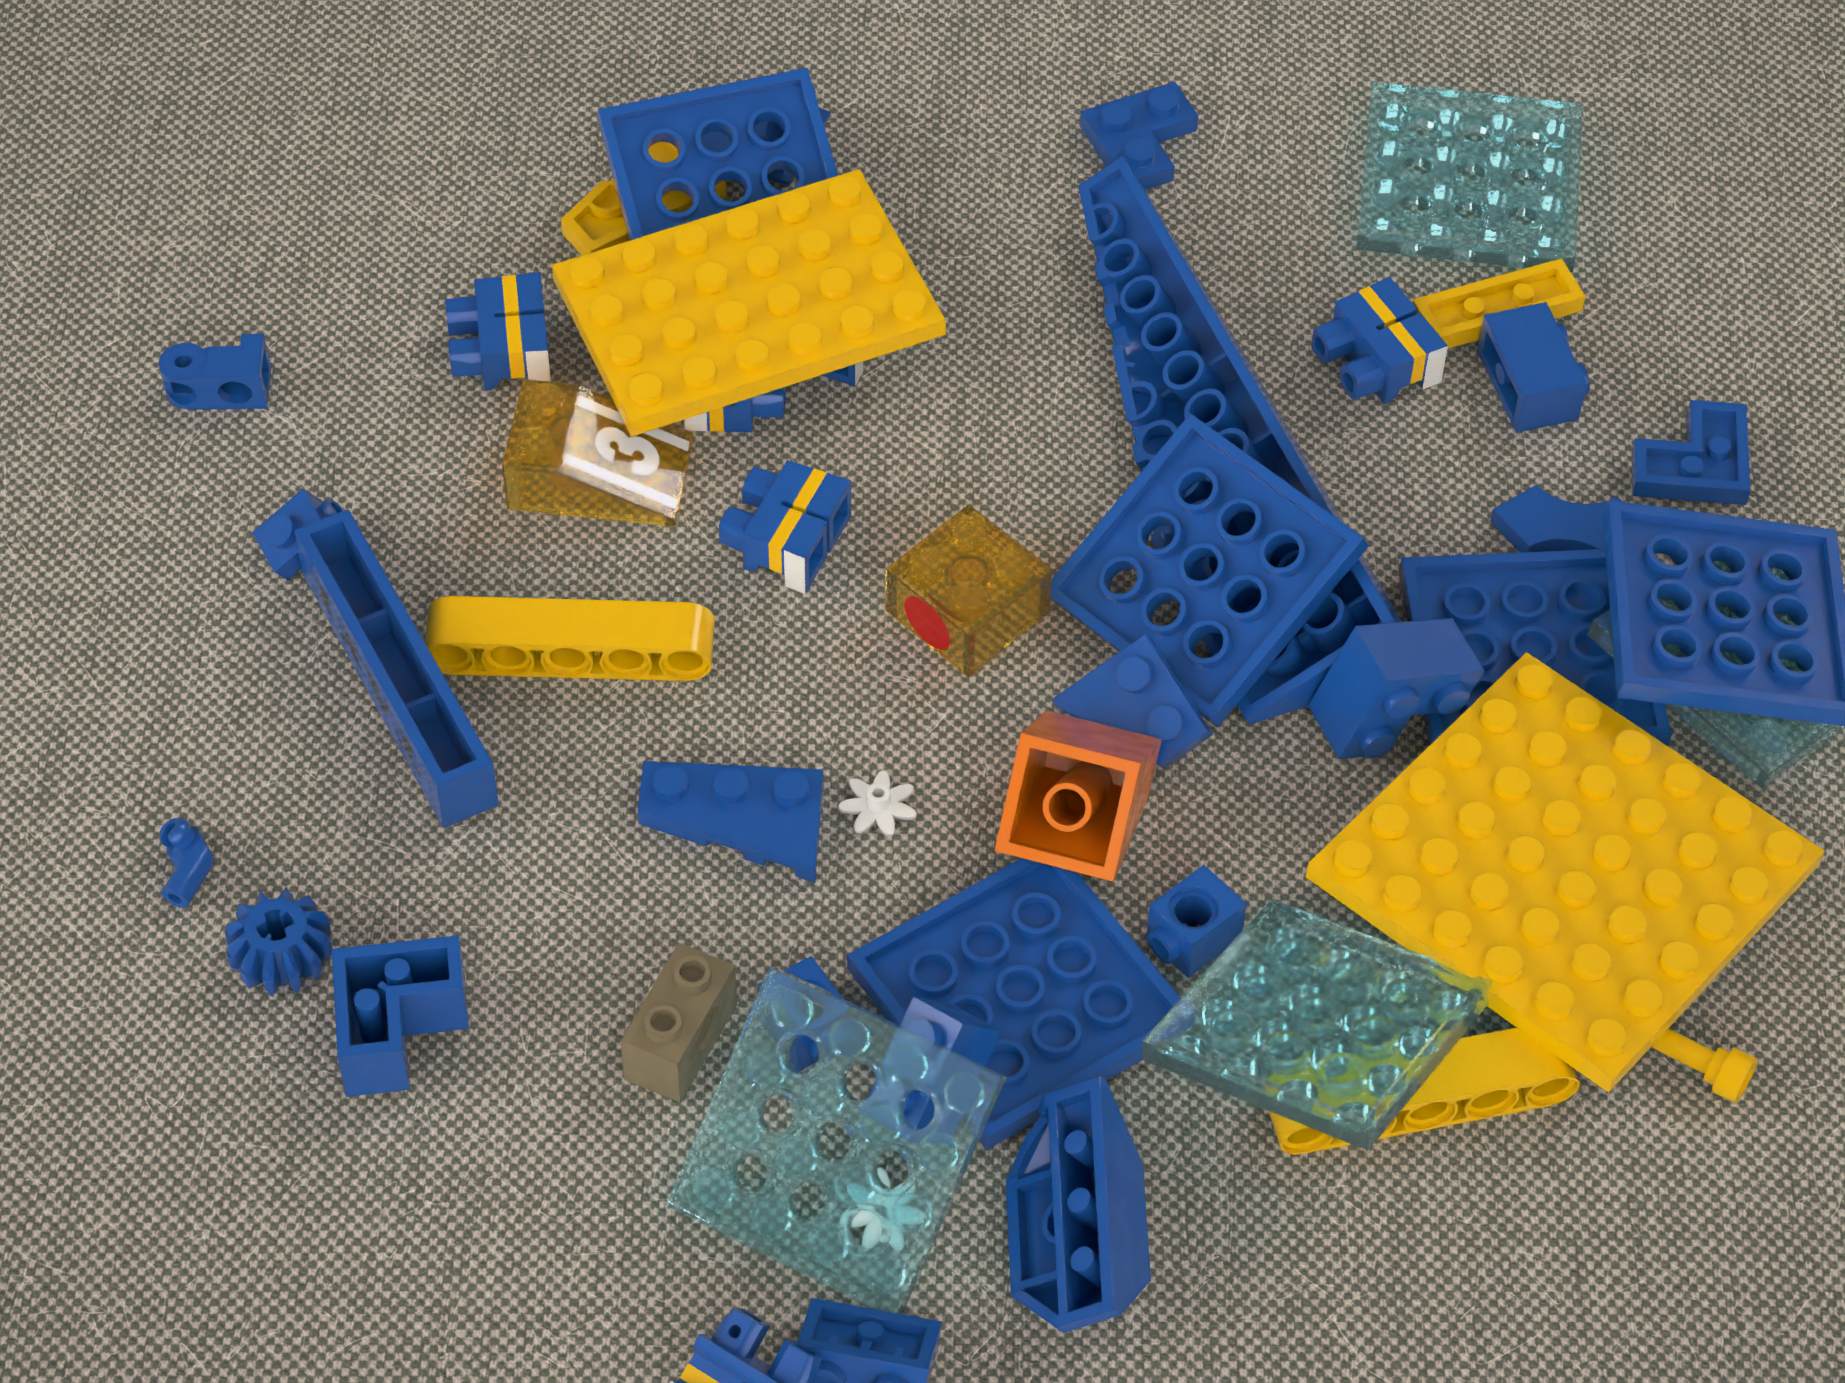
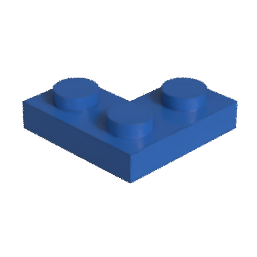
[1080,81,1199,190]
[1631,400,1751,505]

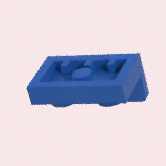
[797,1298,942,1383]

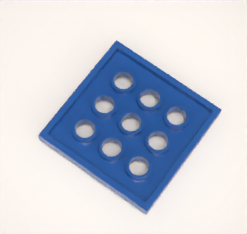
[597,68,838,240]
[1042,413,1369,728]
[1603,500,1845,726]

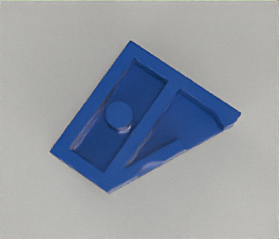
[1052,634,1213,768]

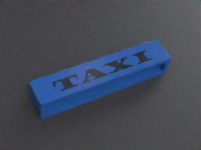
[294,509,499,828]

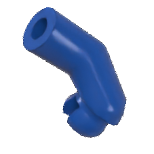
[159,817,213,908]

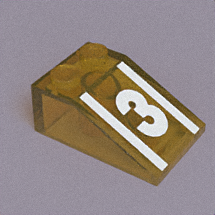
[502,379,694,527]

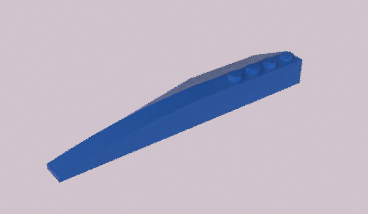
[1078,156,1402,725]

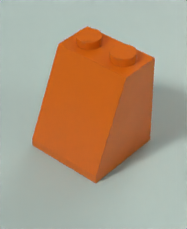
[994,710,1162,882]

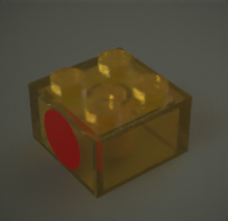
[886,504,1052,678]

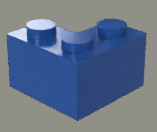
[1308,618,1485,759]
[332,935,469,1097]

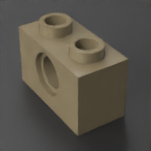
[620,942,737,1103]

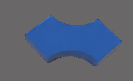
[1490,485,1622,552]

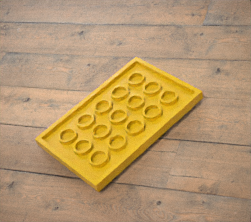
[552,169,946,437]

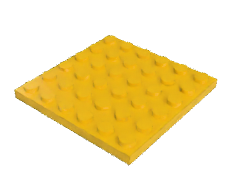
[1305,652,1825,1093]

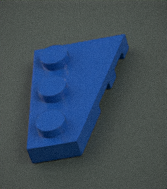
[638,761,823,883]

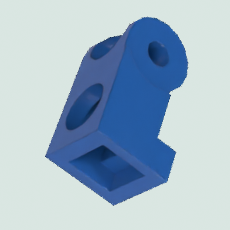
[158,333,272,410]

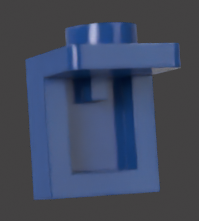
[252,489,344,580]

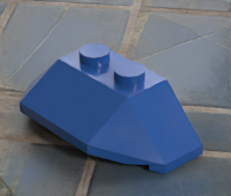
[1006,1076,1151,1333]

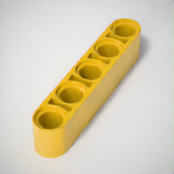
[424,596,715,681]
[1263,1027,1580,1155]

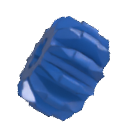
[225,887,333,997]

